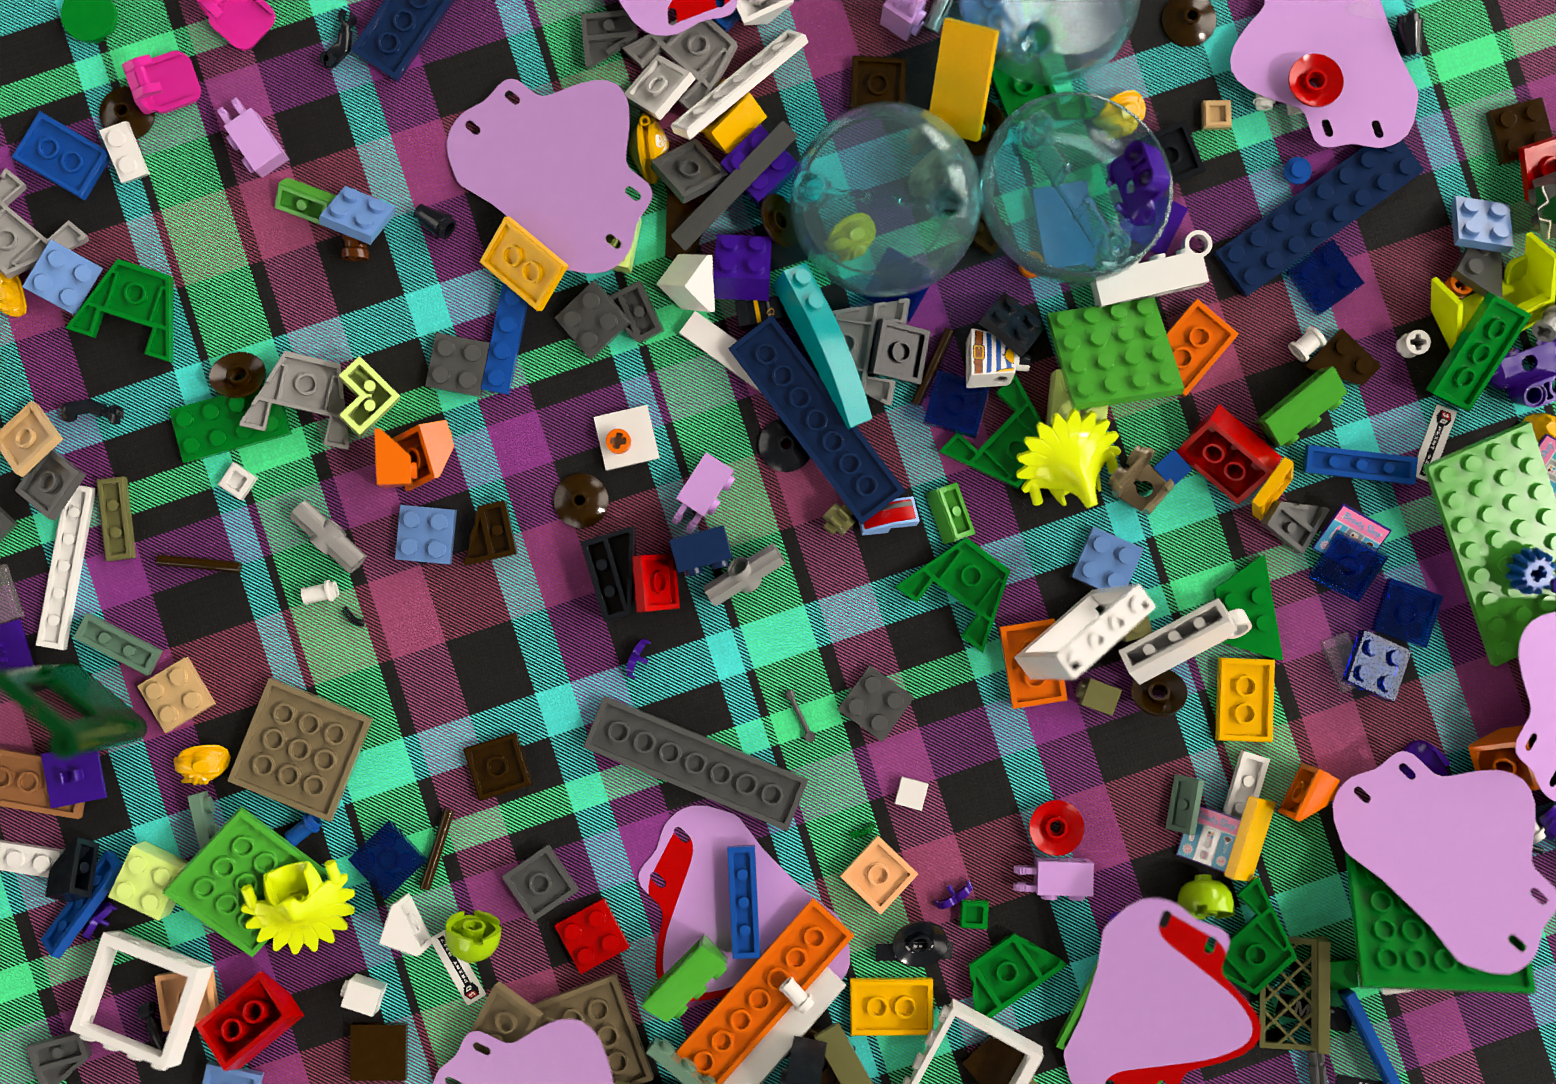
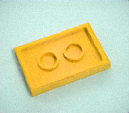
[479,217,569,311]
[1215,657,1275,742]
[1224,796,1276,881]
[850,977,933,1036]

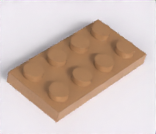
[0,748,85,819]

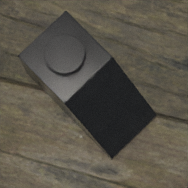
[45,837,100,902]

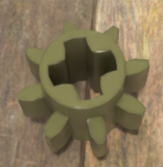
[822,502,856,536]

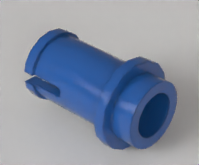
[285,813,322,846]

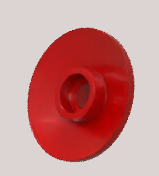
[1288,53,1344,107]
[1029,800,1085,856]

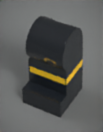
[735,296,789,331]

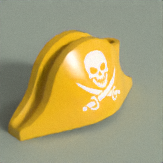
[629,113,669,184]

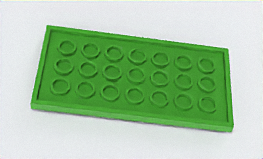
[1423,421,1556,667]

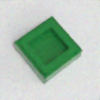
[959,899,989,929]
[1330,958,1359,990]

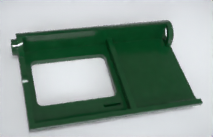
[0,662,147,759]

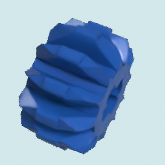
[1504,547,1556,595]

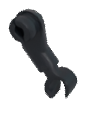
[319,9,357,69]
[61,399,124,425]
[137,1001,166,1051]

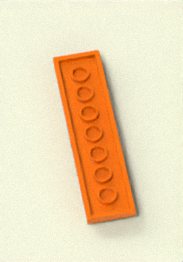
[675,897,854,1084]

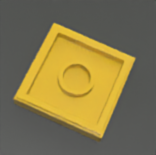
[1252,457,1294,521]

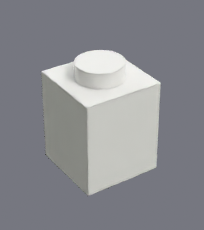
[340,973,388,1017]

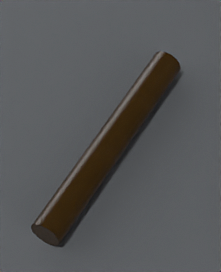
[911,328,955,406]
[156,555,242,573]
[420,808,455,890]

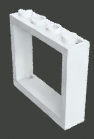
[1014,584,1155,679]
[70,930,213,1070]
[901,999,1043,1084]

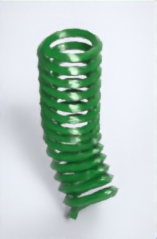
[849,822,876,839]

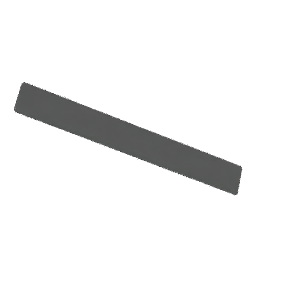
[671,121,797,251]

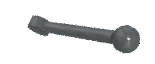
[785,689,816,742]

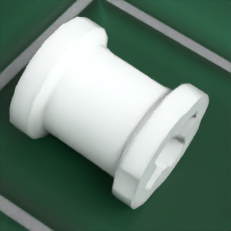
[1288,326,1327,362]
[1396,330,1431,358]

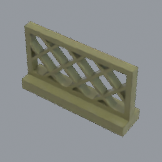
[1259,936,1330,1054]

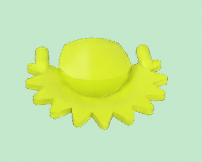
[1016,409,1121,508]
[241,859,355,955]

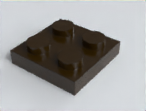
[1485,97,1553,166]

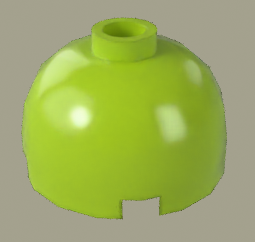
[1177,874,1234,920]
[445,910,501,963]

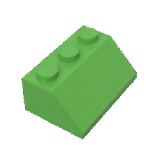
[1255,366,1347,447]
[642,934,728,1023]

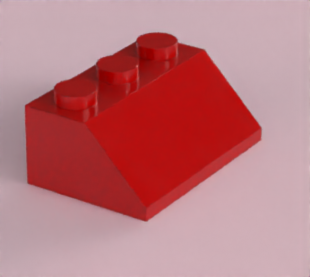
[1176,404,1282,505]
[195,971,305,1071]

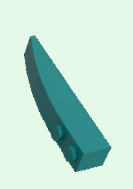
[772,263,872,429]

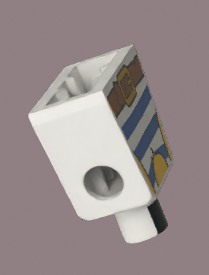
[966,328,1030,388]

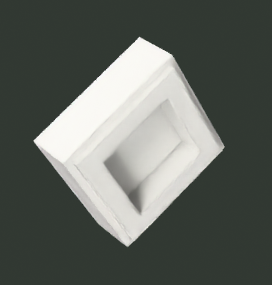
[218,462,258,500]
[894,776,929,811]

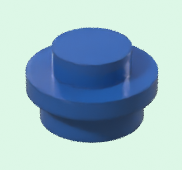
[1283,157,1312,185]

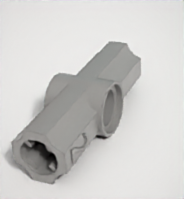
[289,500,367,573]
[703,543,786,606]

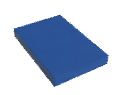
[11,111,111,200]

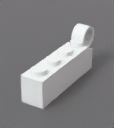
[1089,230,1212,308]
[1119,598,1252,685]

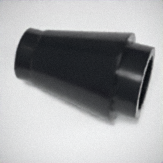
[1395,13,1424,56]
[413,204,456,239]

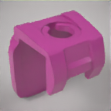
[196,0,276,51]
[122,50,201,114]

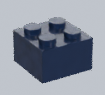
[669,525,734,577]

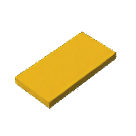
[928,17,1000,142]

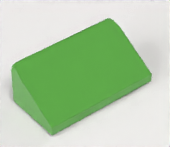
[274,178,336,226]
[926,482,975,544]

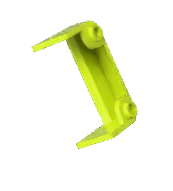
[1431,232,1556,350]

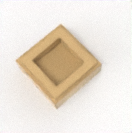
[1201,100,1232,130]

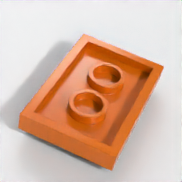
[1166,299,1239,397]
[999,618,1068,709]

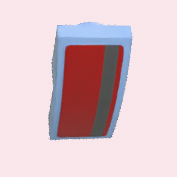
[859,496,919,535]

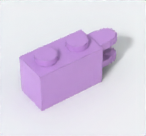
[880,0,927,42]
[217,98,290,178]
[671,452,736,534]
[1013,857,1094,901]

